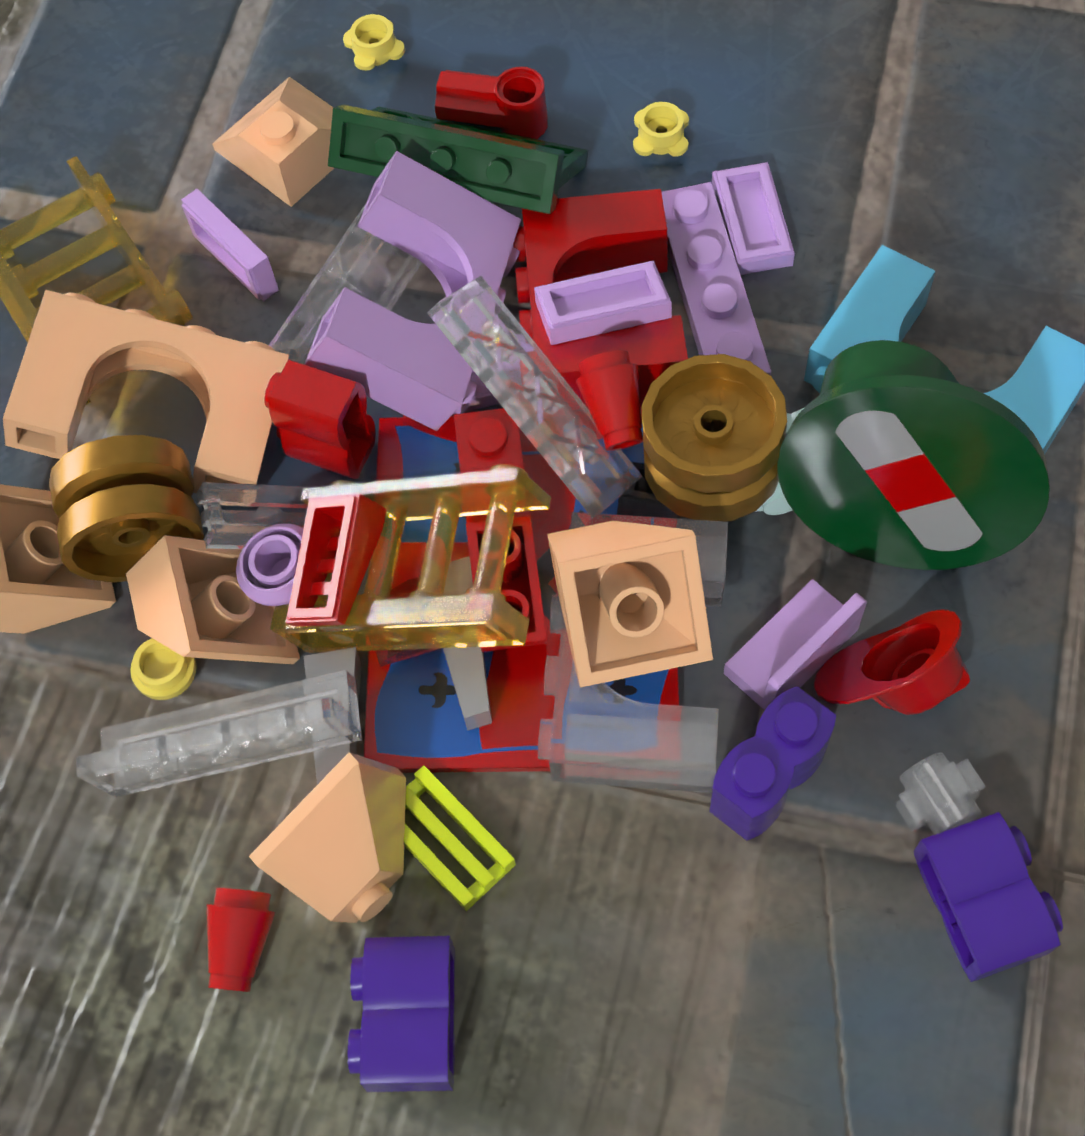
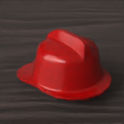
[814,609,970,715]

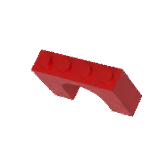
[513,189,688,416]

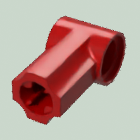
[434,67,548,139]

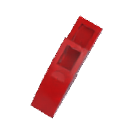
[454,407,547,652]

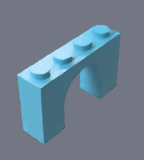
[804,245,1085,455]

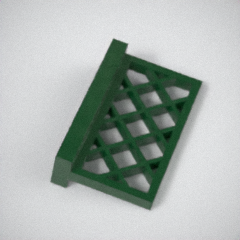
[328,104,589,214]

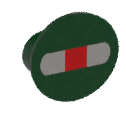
[777,340,1050,570]

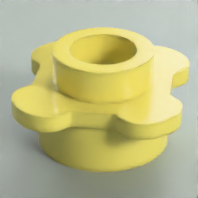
[343,14,405,71]
[633,102,689,157]

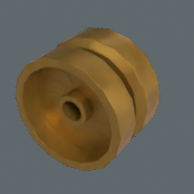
[642,354,787,523]
[49,435,204,582]

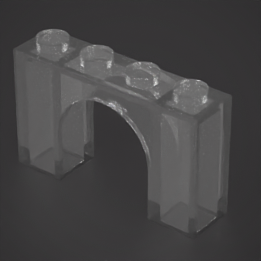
[538,512,728,793]

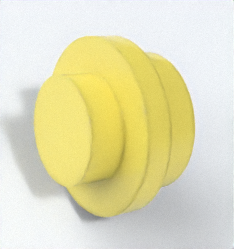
[130,638,197,700]

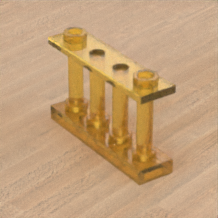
[0,156,193,405]
[270,464,551,653]

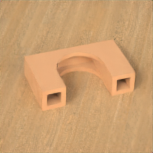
[3,290,289,507]

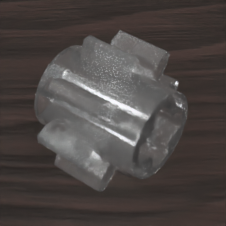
[895,752,986,835]

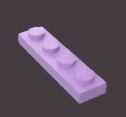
[662,182,771,376]

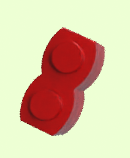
[264,360,376,479]

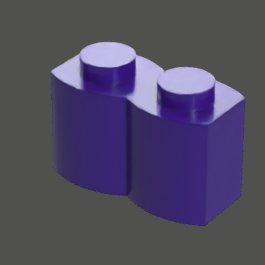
[709,686,836,841]
[913,812,1063,982]
[348,936,455,1092]

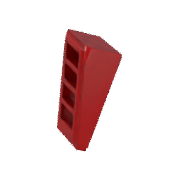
[286,493,387,626]

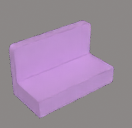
[723,579,867,710]

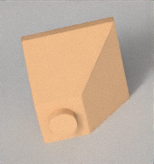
[212,77,334,207]
[0,484,116,634]
[547,521,713,688]
[126,535,300,665]
[249,752,406,923]

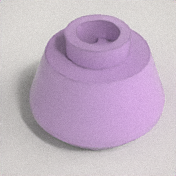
[236,524,303,607]

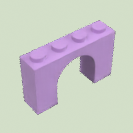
[305,151,521,431]

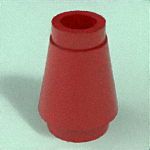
[576,350,643,451]
[206,888,276,992]

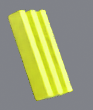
[404,765,516,912]

